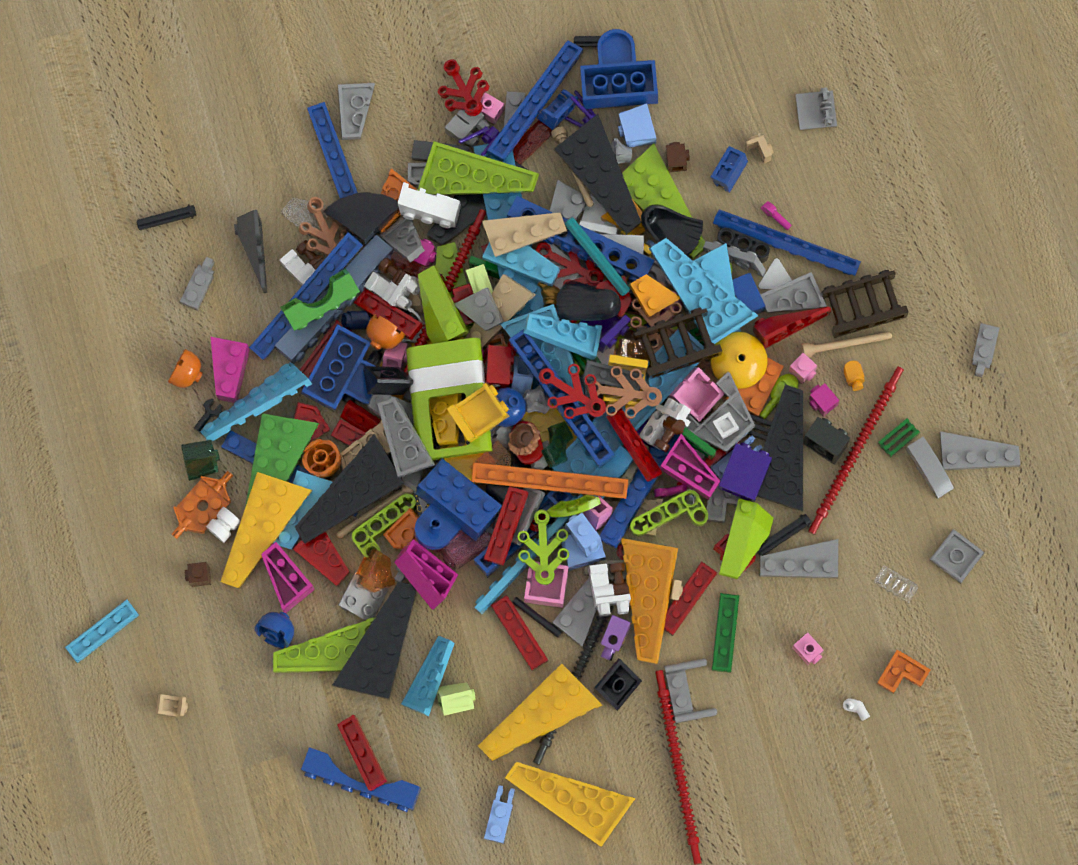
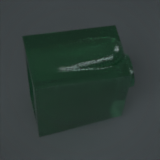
[181,440,220,481]

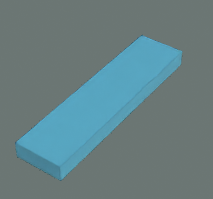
[65,600,139,663]

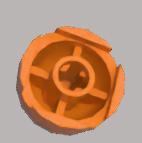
[366,314,405,350]
[168,349,203,388]
[302,439,341,478]

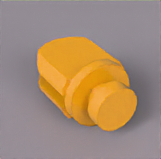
[844,361,865,391]

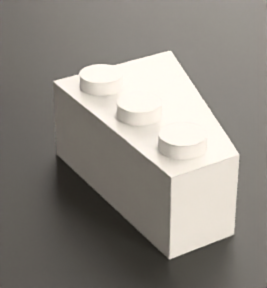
[398,182,461,228]

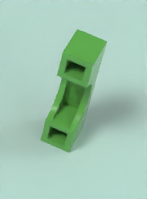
[280,269,360,331]

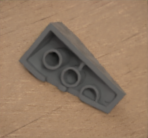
[234,210,267,293]

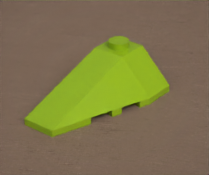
[418,265,469,344]
[719,498,774,579]

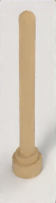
[551,126,594,207]
[801,332,892,358]
[336,485,414,538]

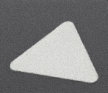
[759,258,792,289]

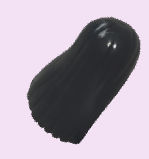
[641,204,703,256]
[556,281,621,321]

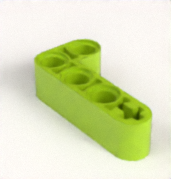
[630,490,708,537]
[352,493,417,563]

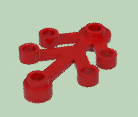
[438,59,490,116]
[536,243,604,287]
[538,364,606,419]

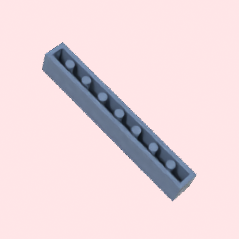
[275,235,394,364]

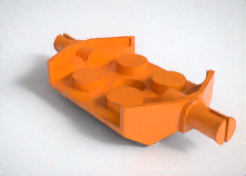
[171,471,233,539]

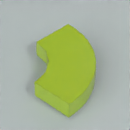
[547,494,601,517]

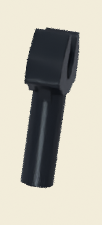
[194,398,222,432]

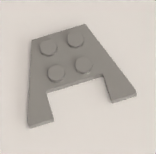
[684,372,755,452]

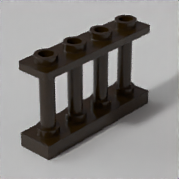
[821,270,909,338]
[633,307,722,380]

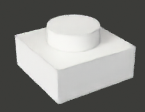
[713,412,740,439]

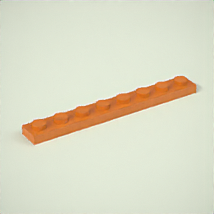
[471,462,628,499]

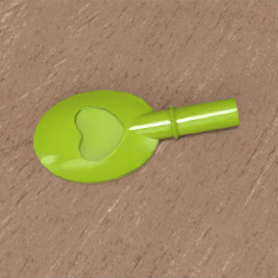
[759,374,799,419]

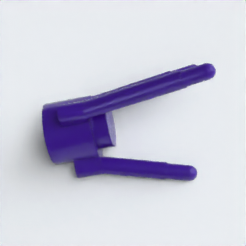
[565,90,602,127]
[458,126,500,156]

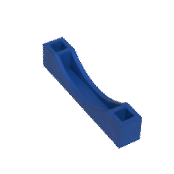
[474,491,573,578]
[301,747,421,812]

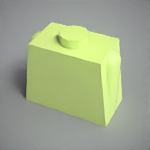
[466,264,493,294]
[437,682,476,715]

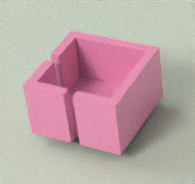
[668,367,725,422]
[524,561,569,608]

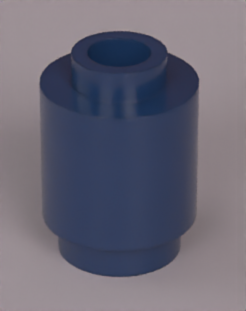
[341,311,371,330]

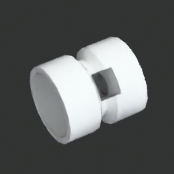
[206,507,241,543]

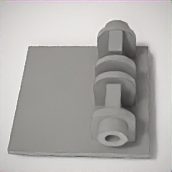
[795,88,837,130]
[338,571,388,620]

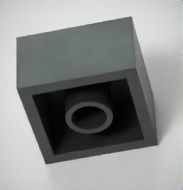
[803,417,850,465]

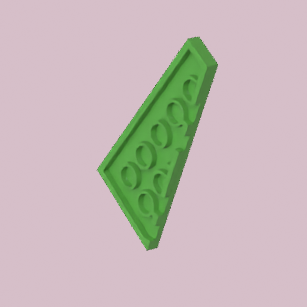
[245,413,319,507]

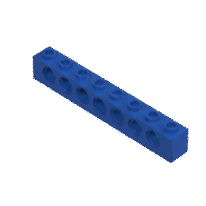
[507,196,655,282]
[509,329,615,468]

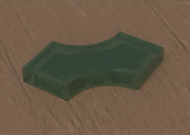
[541,421,573,468]

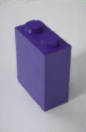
[718,443,772,502]

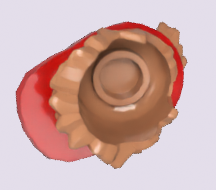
[508,420,544,465]

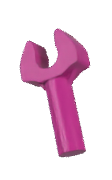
[761,201,792,230]
[654,484,687,498]

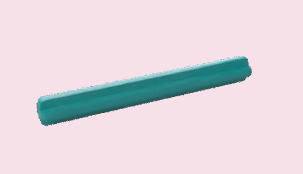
[565,217,630,296]

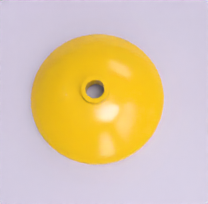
[710,332,768,389]

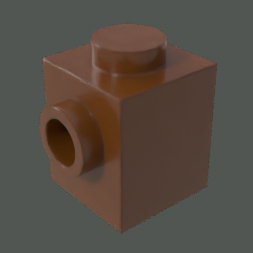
[666,142,690,173]
[185,562,211,587]

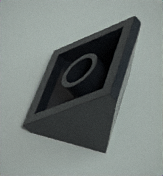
[363,366,413,395]
[594,658,642,711]

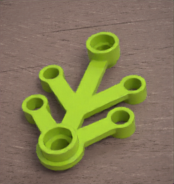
[517,510,569,585]

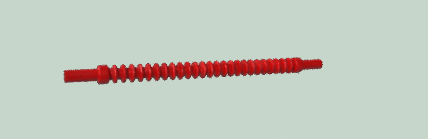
[404,209,487,376]
[808,366,904,535]
[655,670,702,865]

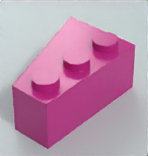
[210,337,250,403]
[660,434,720,500]
[394,539,458,610]
[261,542,315,613]

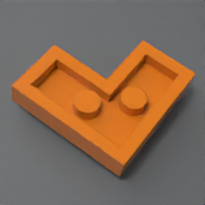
[877,650,931,694]

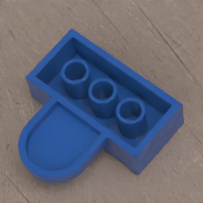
[580,29,658,109]
[301,324,375,412]
[414,458,502,550]

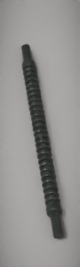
[533,606,614,765]

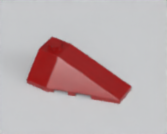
[752,307,831,349]

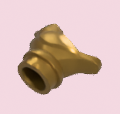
[537,282,560,310]

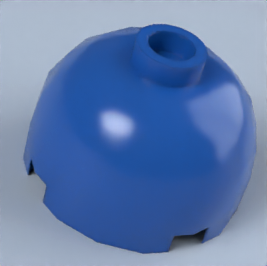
[496,387,526,427]
[255,612,294,649]

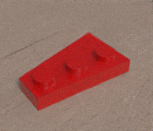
[293,532,350,587]

